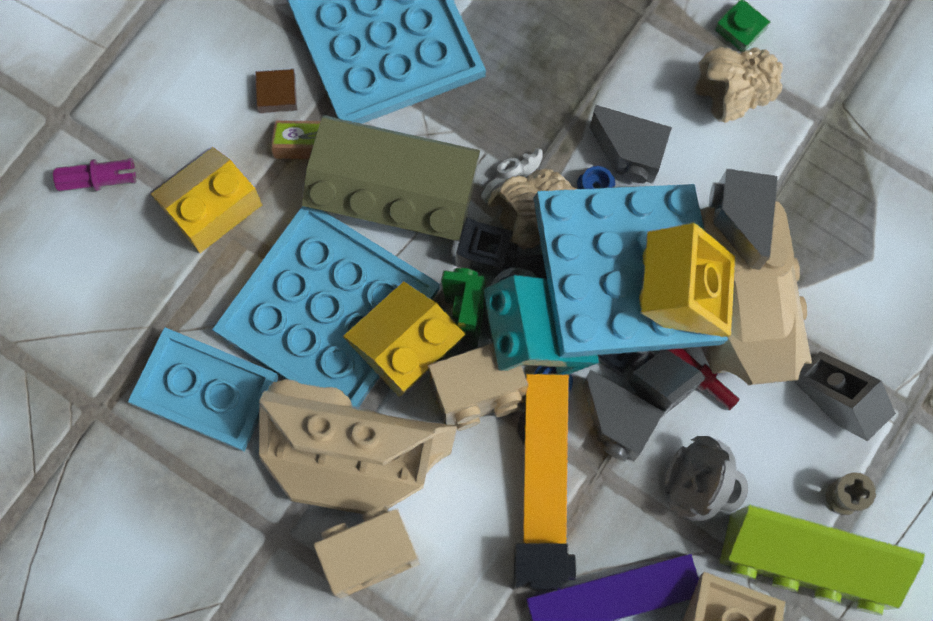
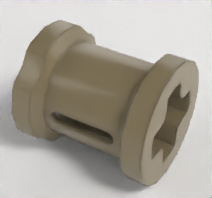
[825,472,876,515]

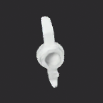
[481,148,543,203]

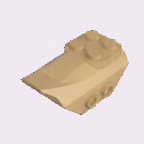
[700,201,812,386]
[259,379,457,514]

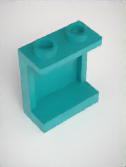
[484,275,599,375]

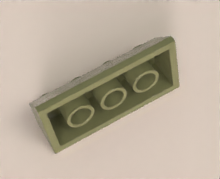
[302,115,480,241]

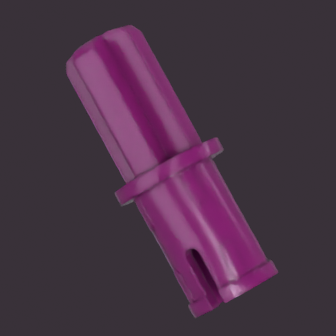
[53,158,136,191]

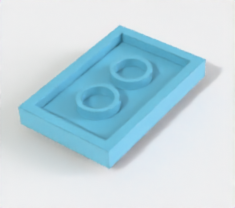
[128,327,279,452]

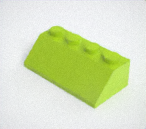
[719,504,925,616]

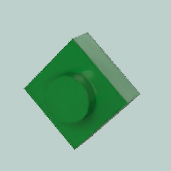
[715,0,771,52]

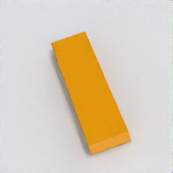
[523,374,569,543]

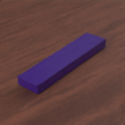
[526,554,699,621]

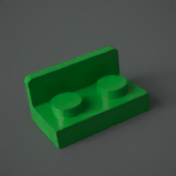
[441,268,486,347]

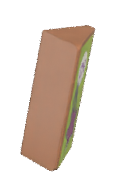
[271,120,321,159]

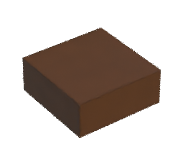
[255,69,298,113]

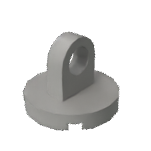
[664,436,748,522]

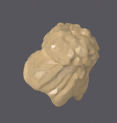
[695,47,783,123]
[488,169,577,250]

